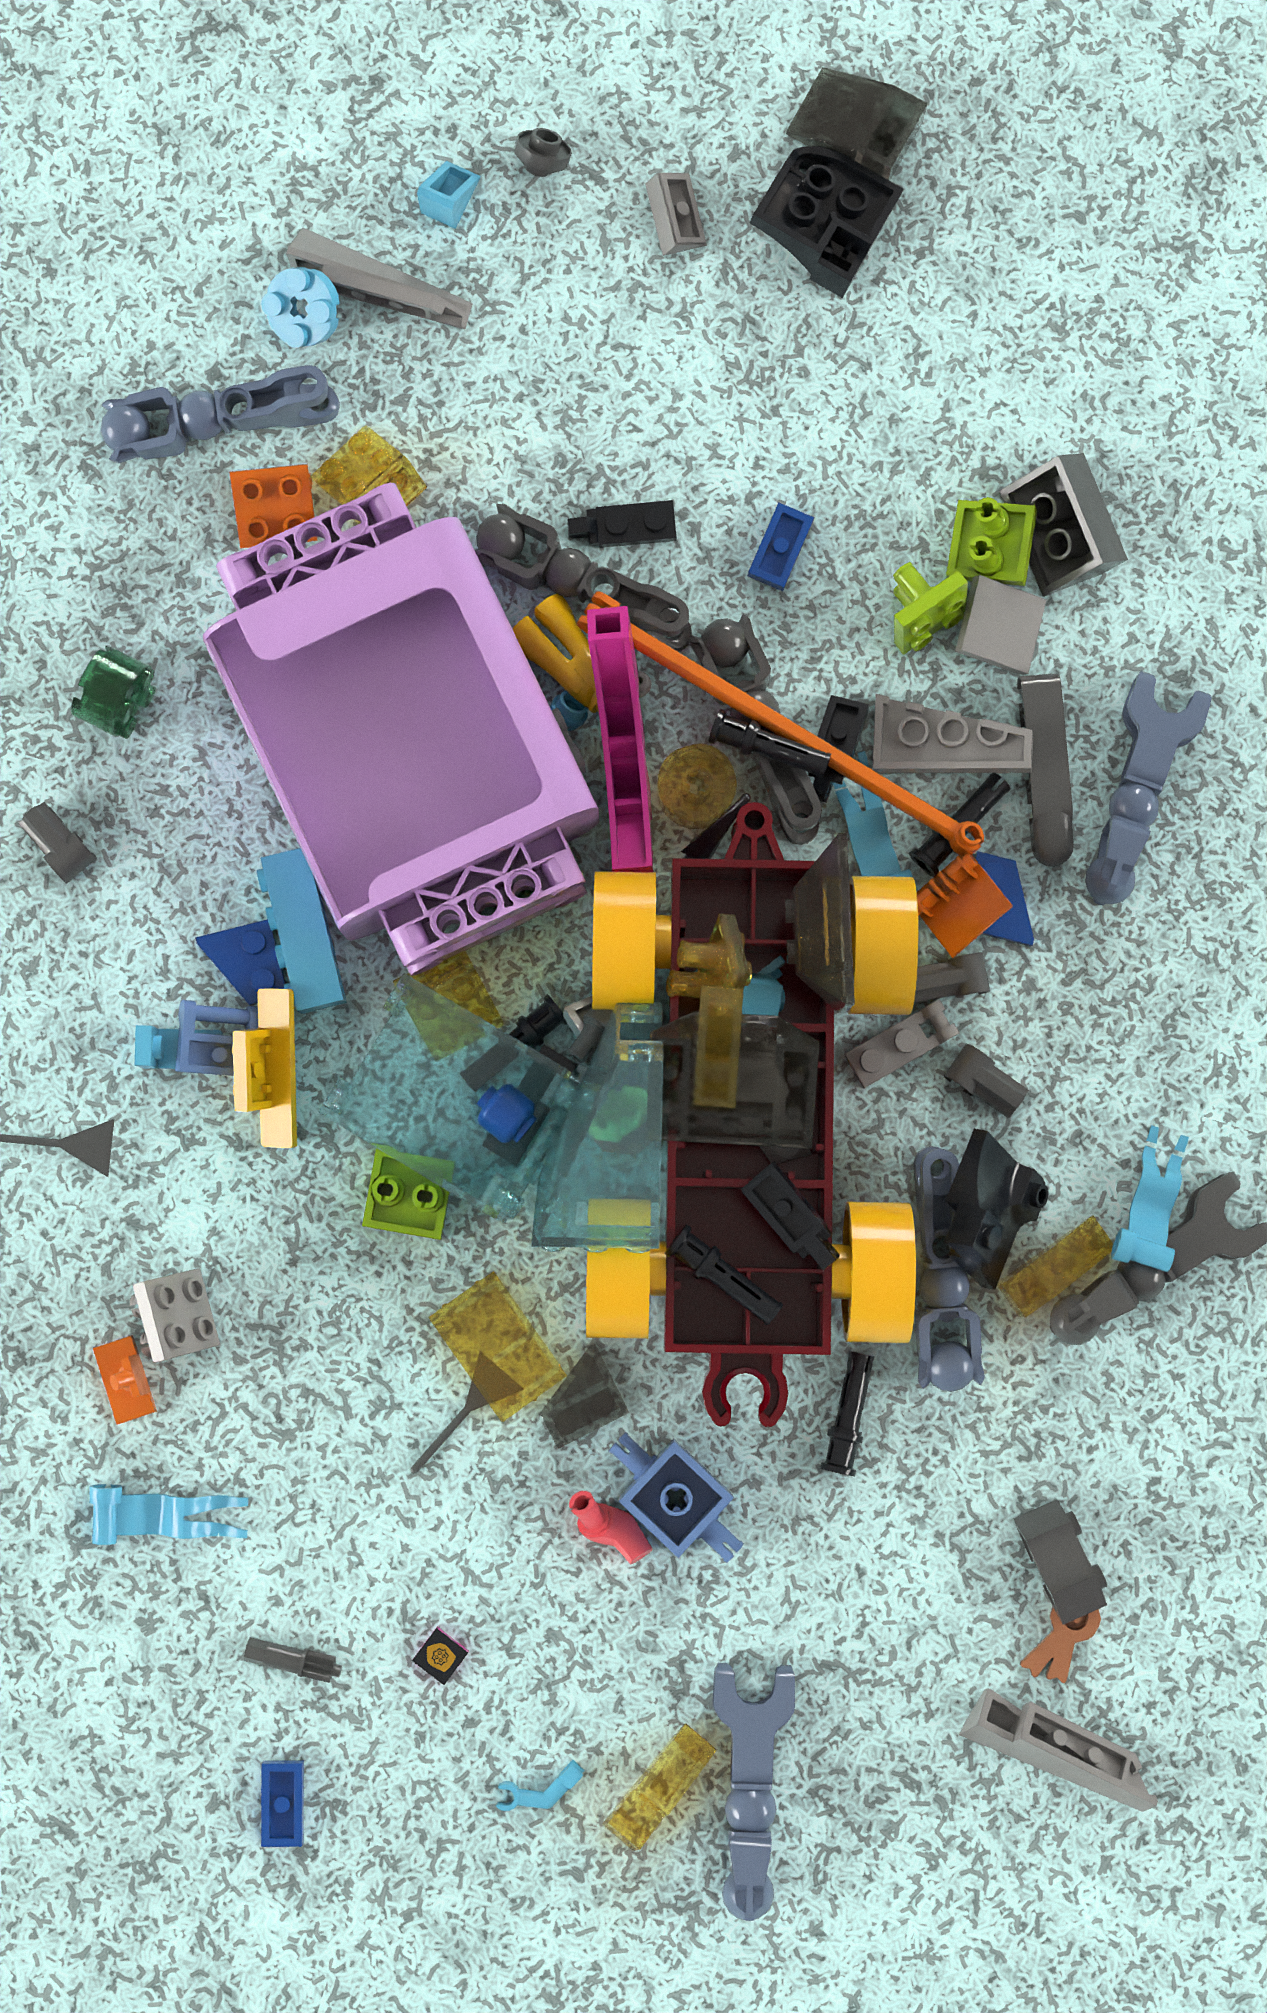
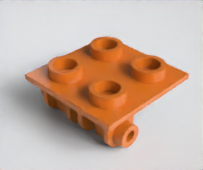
[229,464,318,549]
[917,853,1013,958]

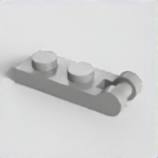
[844,999,959,1088]

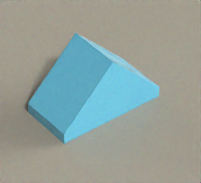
[417,161,481,229]

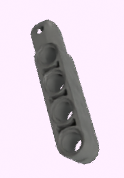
[1017,673,1074,867]

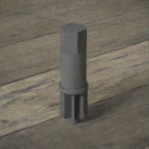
[244,1637,342,1683]

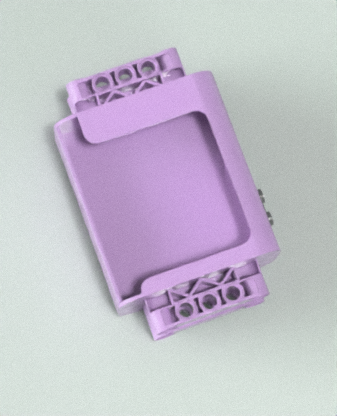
[203,483,599,976]

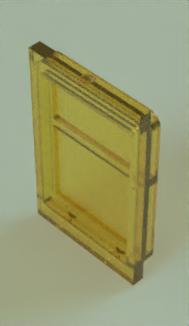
[428,1271,567,1422]

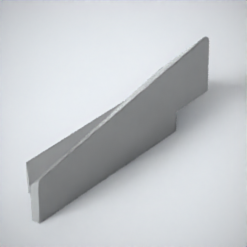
[286,228,473,329]
[959,1688,1158,1812]

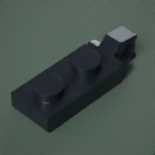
[567,500,677,548]
[808,695,869,803]
[741,1161,840,1270]

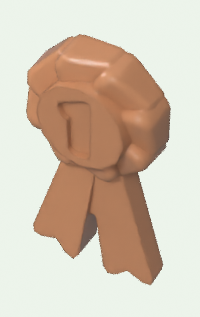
[1020,1606,1101,1683]

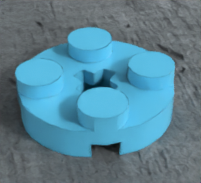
[261,267,340,348]

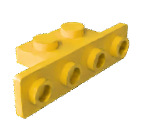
[232,988,297,1148]

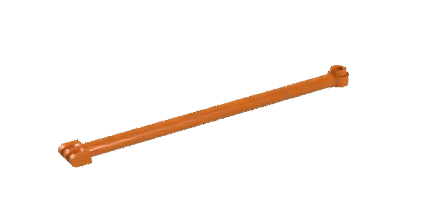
[577,591,984,856]

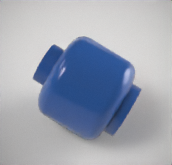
[477,1084,537,1143]

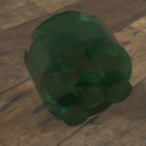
[71,645,156,739]

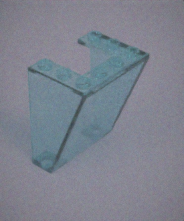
[318,973,587,1224]
[531,1002,663,1253]

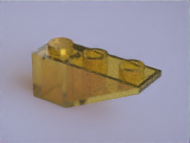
[997,1215,1113,1318]

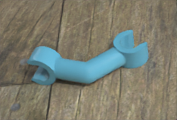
[496,1760,585,1811]

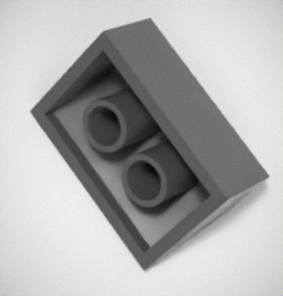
[999,453,1128,597]

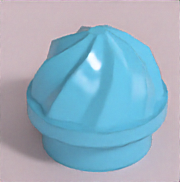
[550,691,588,731]

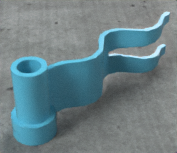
[833,751,913,877]
[1111,1125,1189,1272]
[89,1484,248,1545]

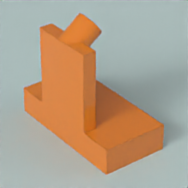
[93,1335,157,1425]

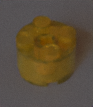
[657,743,737,829]

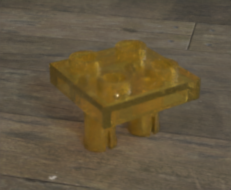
[666,913,752,1031]

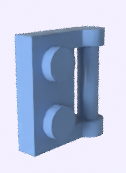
[175,1000,258,1076]

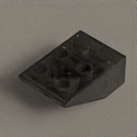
[786,67,928,181]

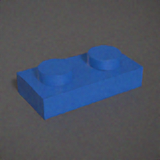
[747,502,814,591]
[261,1760,304,1847]

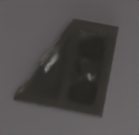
[540,1343,629,1449]

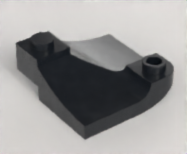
[750,146,904,298]
[945,1128,1049,1290]

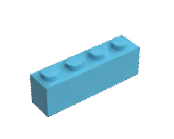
[257,848,347,1014]

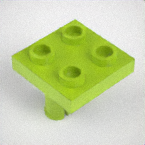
[946,497,1037,586]
[893,562,968,655]
[362,1148,455,1240]

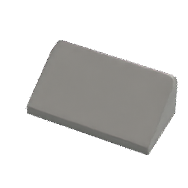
[645,173,707,256]

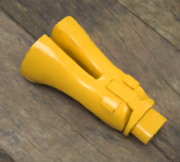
[513,594,599,713]

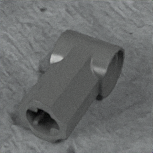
[18,802,97,884]
[914,952,990,1003]
[944,1043,1029,1118]

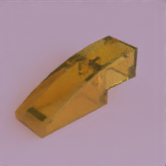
[694,985,744,1108]
[602,1723,717,1851]

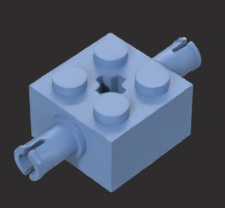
[608,1432,744,1563]

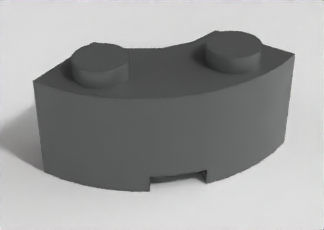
[1013,1499,1107,1625]

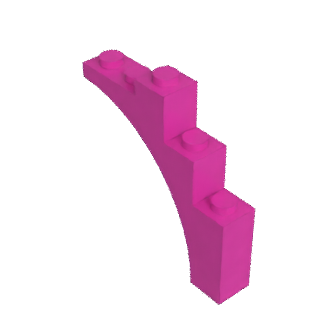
[587,606,654,872]

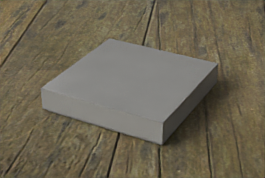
[955,575,1047,675]

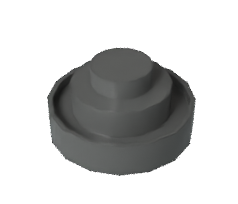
[514,128,572,177]

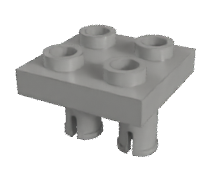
[130,1268,220,1364]

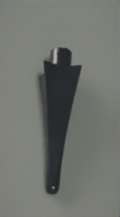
[681,793,751,859]

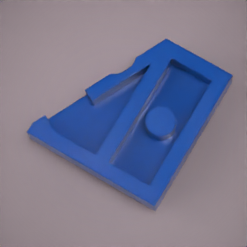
[975,851,1034,947]
[195,919,286,1006]

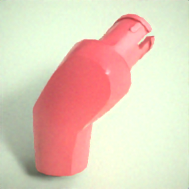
[569,1491,653,1564]

